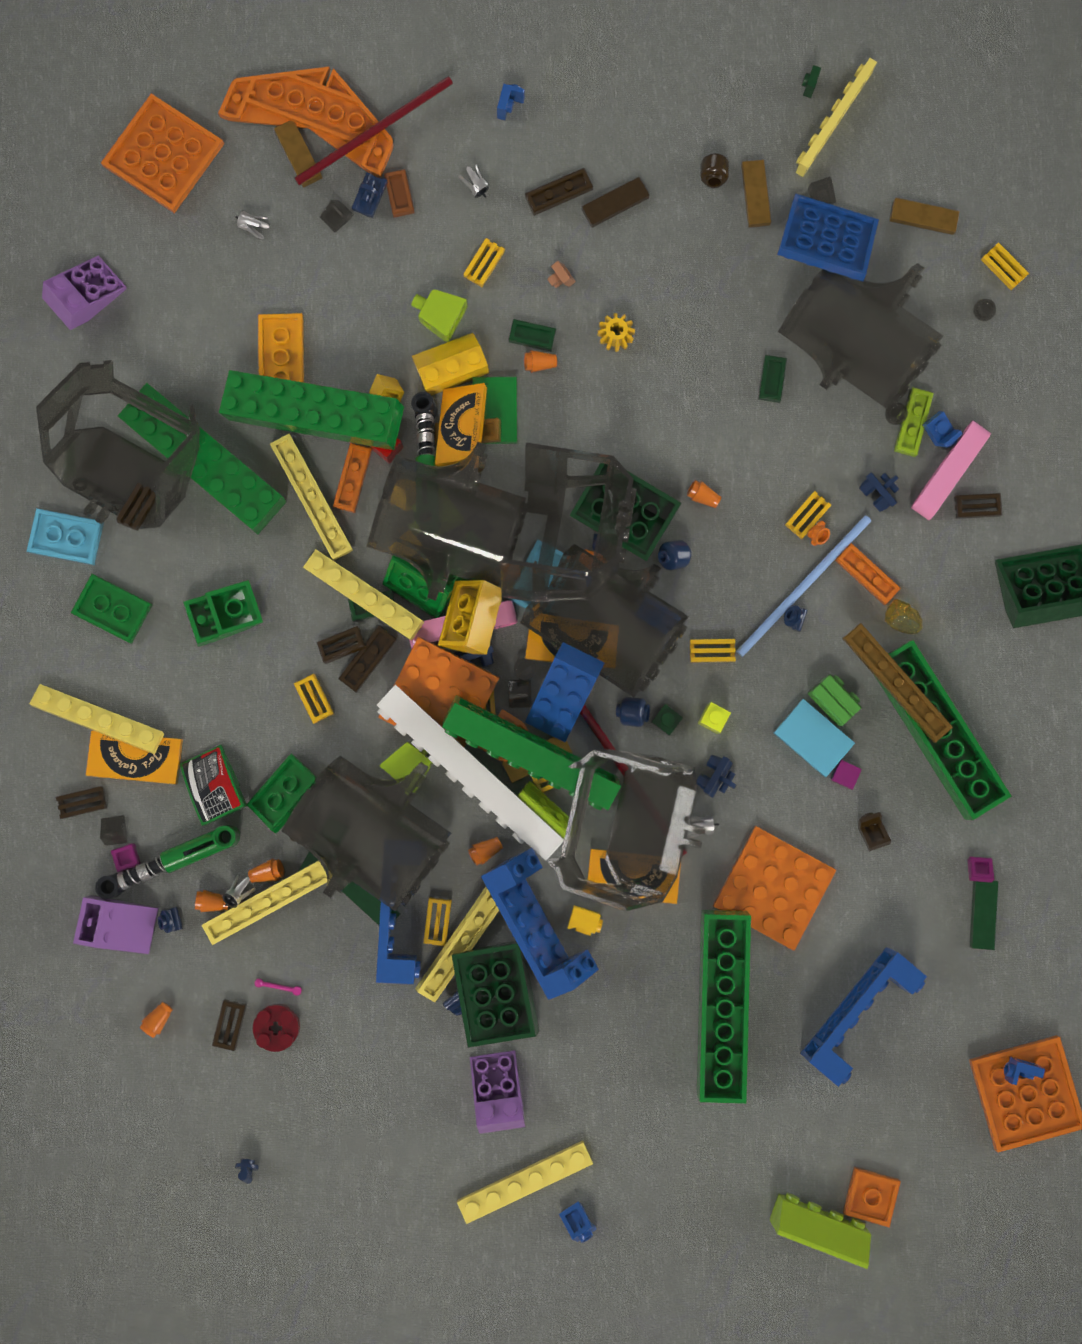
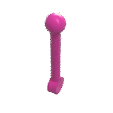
[254,978,302,996]

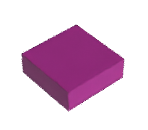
[831,760,862,790]
[111,843,141,872]
[967,857,994,882]

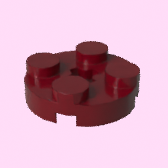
[253,1004,300,1052]

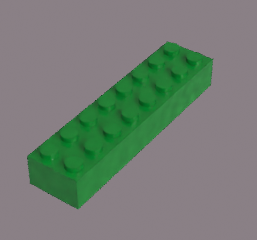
[219,370,404,450]
[118,383,287,535]
[874,640,1012,820]
[442,695,621,810]
[697,910,751,1104]

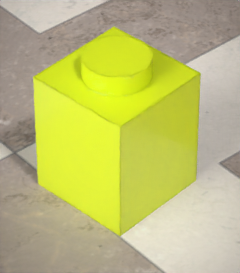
[698,702,731,734]

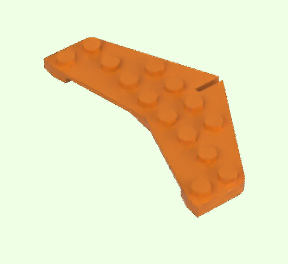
[218,67,394,178]

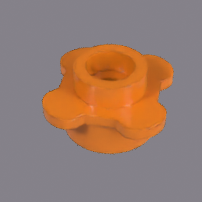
[807,520,830,546]

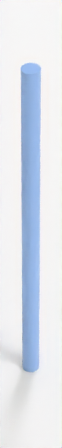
[736,515,871,657]

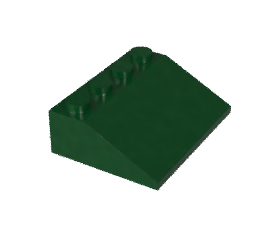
[569,457,682,562]
[995,544,1082,628]
[452,941,539,1048]

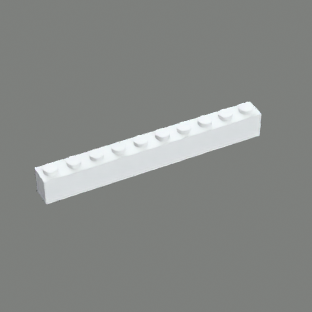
[377,685,565,860]

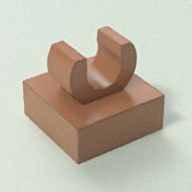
[547,261,576,288]

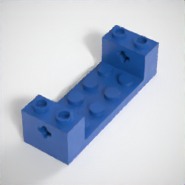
[376,839,427,984]
[481,848,599,1000]
[800,947,927,1087]

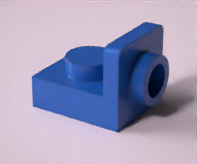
[497,84,525,120]
[923,411,963,447]
[1004,1057,1045,1085]
[559,1201,596,1243]

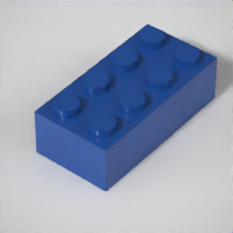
[525,642,605,742]

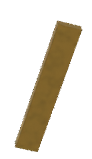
[842,623,953,743]

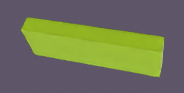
[894,387,934,457]
[517,781,579,843]

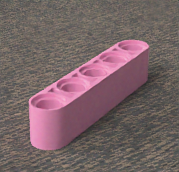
[911,421,991,520]
[409,601,518,649]

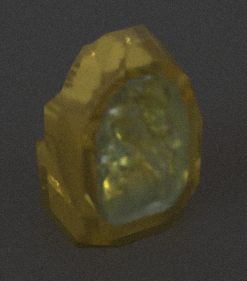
[885,599,923,634]

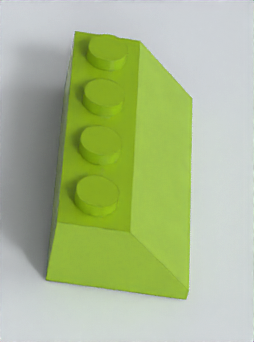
[769,1193,871,1269]

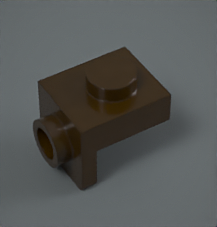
[858,812,891,852]

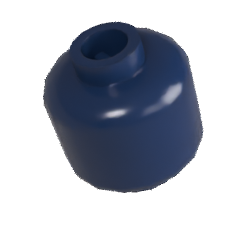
[658,540,692,571]
[616,697,650,727]

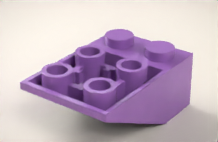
[42,255,127,330]
[73,895,159,954]
[470,1051,525,1134]

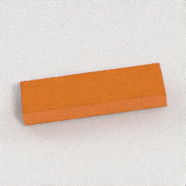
[333,443,372,513]
[835,543,901,605]

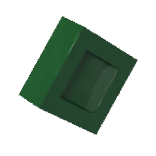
[802,65,821,98]
[651,704,683,736]

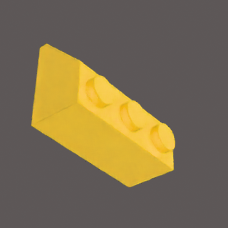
[412,333,489,396]
[438,580,504,655]

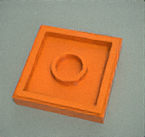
[843,1167,901,1228]

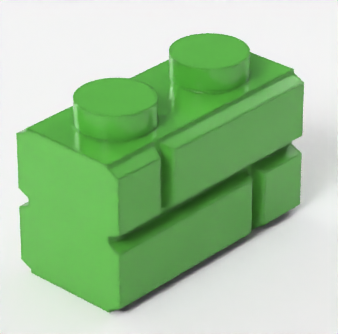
[808,674,862,727]

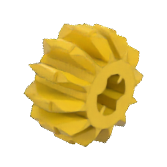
[597,313,635,352]

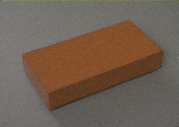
[384,169,415,218]

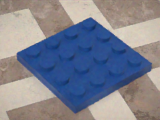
[777,193,879,281]

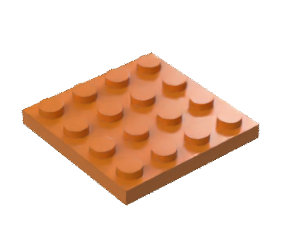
[101,93,224,214]
[378,637,500,748]
[713,826,836,951]
[969,1035,1082,1153]

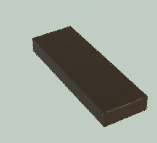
[525,168,593,216]
[581,177,650,228]
[338,626,397,693]

